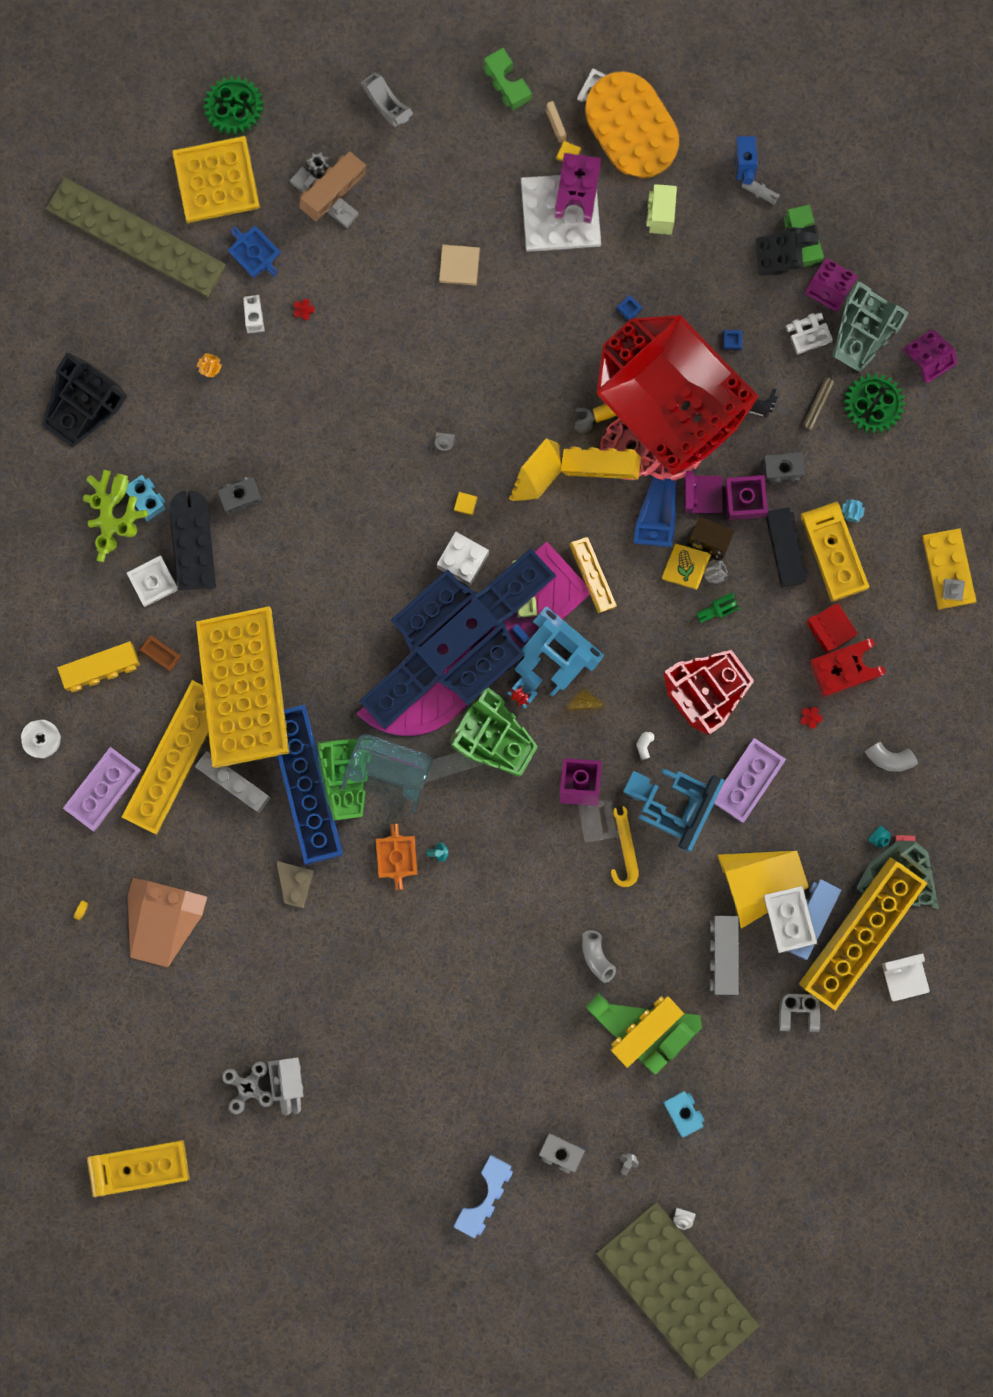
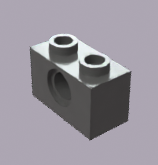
[763,452,805,484]
[217,477,263,515]

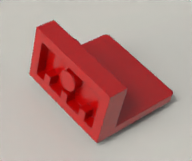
[805,603,858,654]

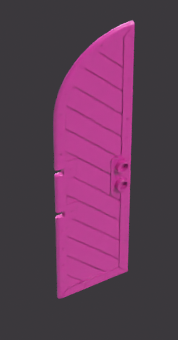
[356,542,590,736]

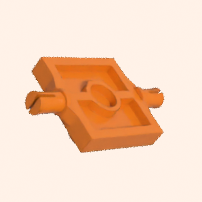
[376,824,418,890]

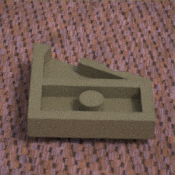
[277,861,314,908]

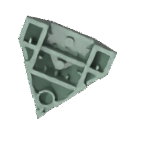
[857,841,939,909]

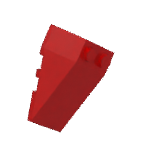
[663,650,754,735]

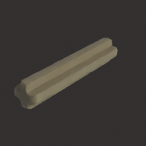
[803,378,834,430]

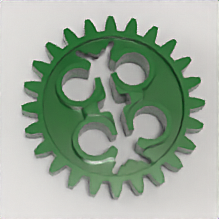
[203,75,264,136]
[843,373,906,435]

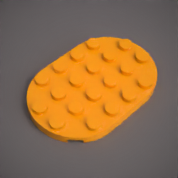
[585,72,679,178]

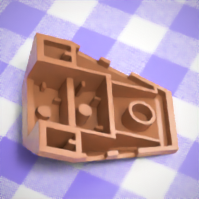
[128,878,207,967]

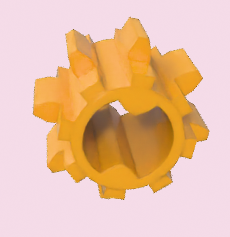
[197,353,222,378]

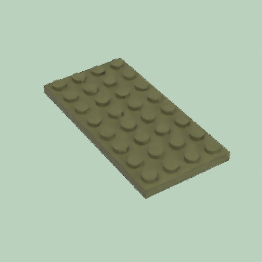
[596,1202,760,1379]

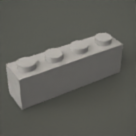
[195,751,270,813]
[710,916,739,995]

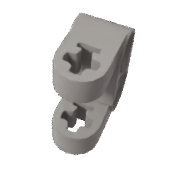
[779,994,820,1032]

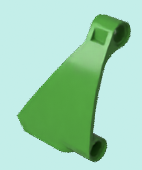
[585,993,702,1075]

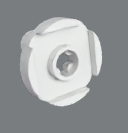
[21,720,61,758]

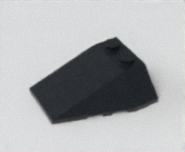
[43,352,128,448]

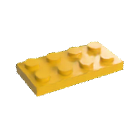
[922,528,977,610]

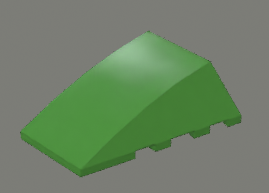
[317,739,373,820]

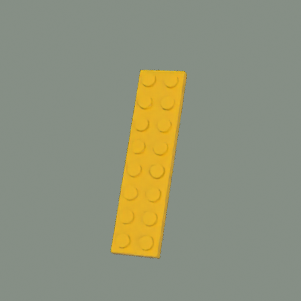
[122,680,209,835]

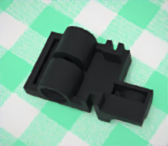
[755,225,819,276]

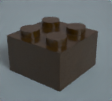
[688,516,735,560]

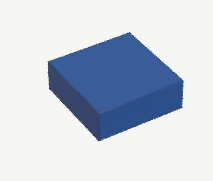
[616,295,643,321]
[723,330,742,350]
[510,624,530,643]

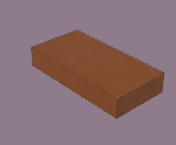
[139,635,182,672]

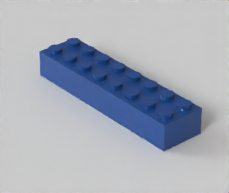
[278,705,344,865]

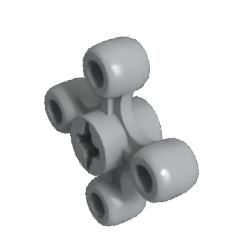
[222,1061,274,1114]

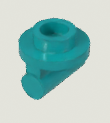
[867,825,891,848]
[426,842,448,862]

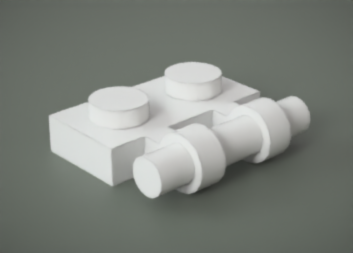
[786,313,833,355]

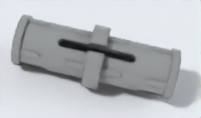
[742,181,780,205]

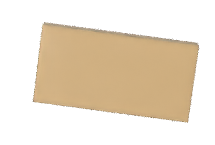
[546,101,566,143]

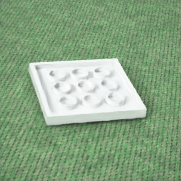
[521,175,601,252]

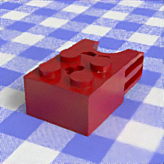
[809,638,886,698]

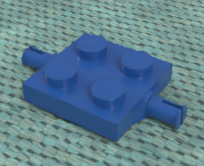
[228,226,281,279]

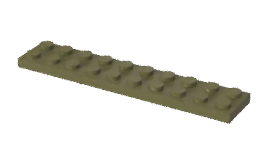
[46,178,226,298]

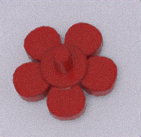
[294,299,315,320]
[800,707,823,729]

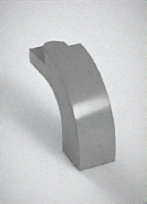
[360,72,413,127]

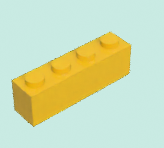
[561,447,641,479]
[57,642,140,693]
[610,996,684,1068]

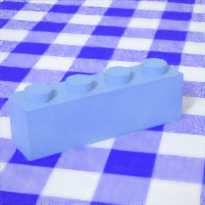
[788,879,841,960]

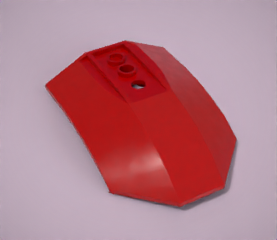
[597,315,759,476]

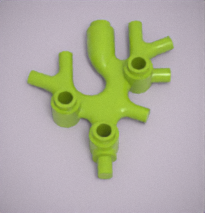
[83,470,148,562]

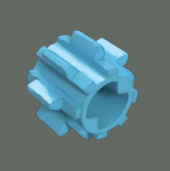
[841,499,865,522]

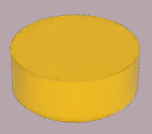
[73,900,89,921]

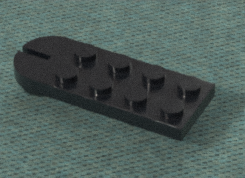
[169,490,216,591]

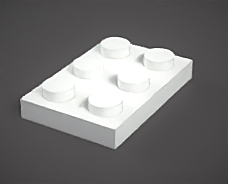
[764,886,817,953]

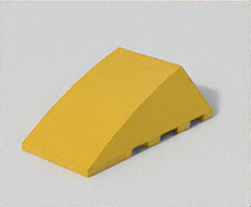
[509,438,562,501]
[718,851,809,929]

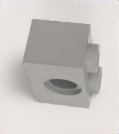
[539,1133,585,1174]

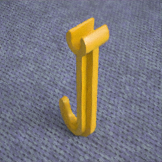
[611,806,639,887]

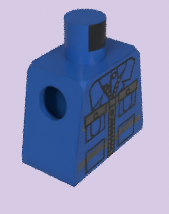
[734,136,758,185]

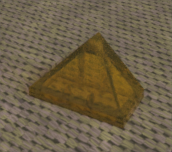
[566,688,605,711]

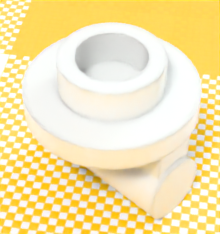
[673,1208,695,1230]

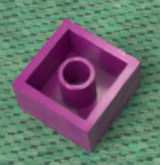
[724,475,768,520]
[560,758,602,806]

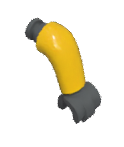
[574,403,617,434]

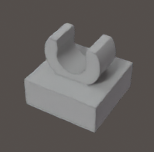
[942,579,965,601]

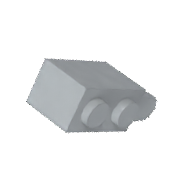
[268,1058,303,1116]

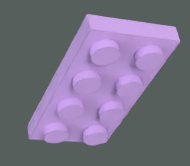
[714,738,786,823]
[63,747,142,832]

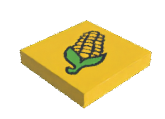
[662,544,711,590]

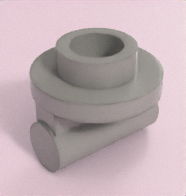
[435,433,455,451]
[620,1153,639,1175]

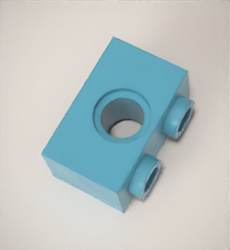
[663,1091,704,1138]

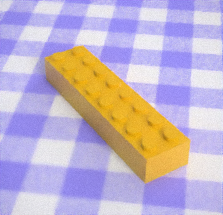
[799,857,927,1011]

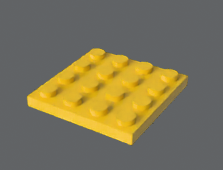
[173,136,260,223]

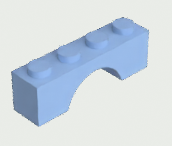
[454,1155,513,1238]

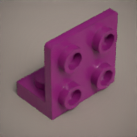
[805,258,858,312]
[903,329,958,383]
[684,471,722,514]

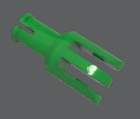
[696,592,740,624]

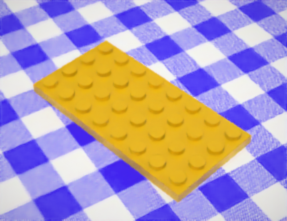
[196,606,289,768]

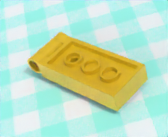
[801,502,869,602]
[87,1140,190,1197]

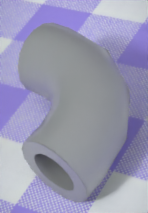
[865,742,918,772]
[582,930,616,983]

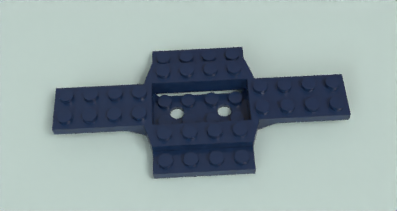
[359,548,557,730]

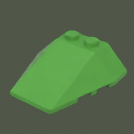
[451,688,538,777]

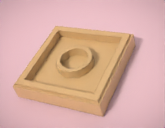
[439,245,480,286]

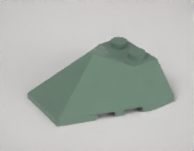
[833,281,909,372]

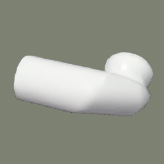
[636,732,654,760]

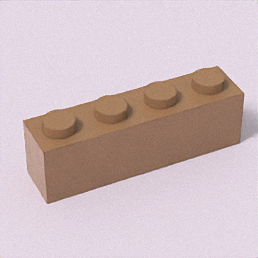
[299,151,366,221]

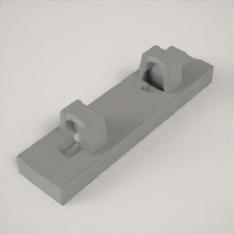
[290,167,359,228]

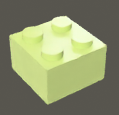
[646,184,677,235]

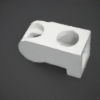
[244,295,265,333]

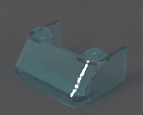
[341,734,433,814]

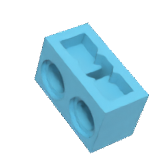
[126,475,166,522]

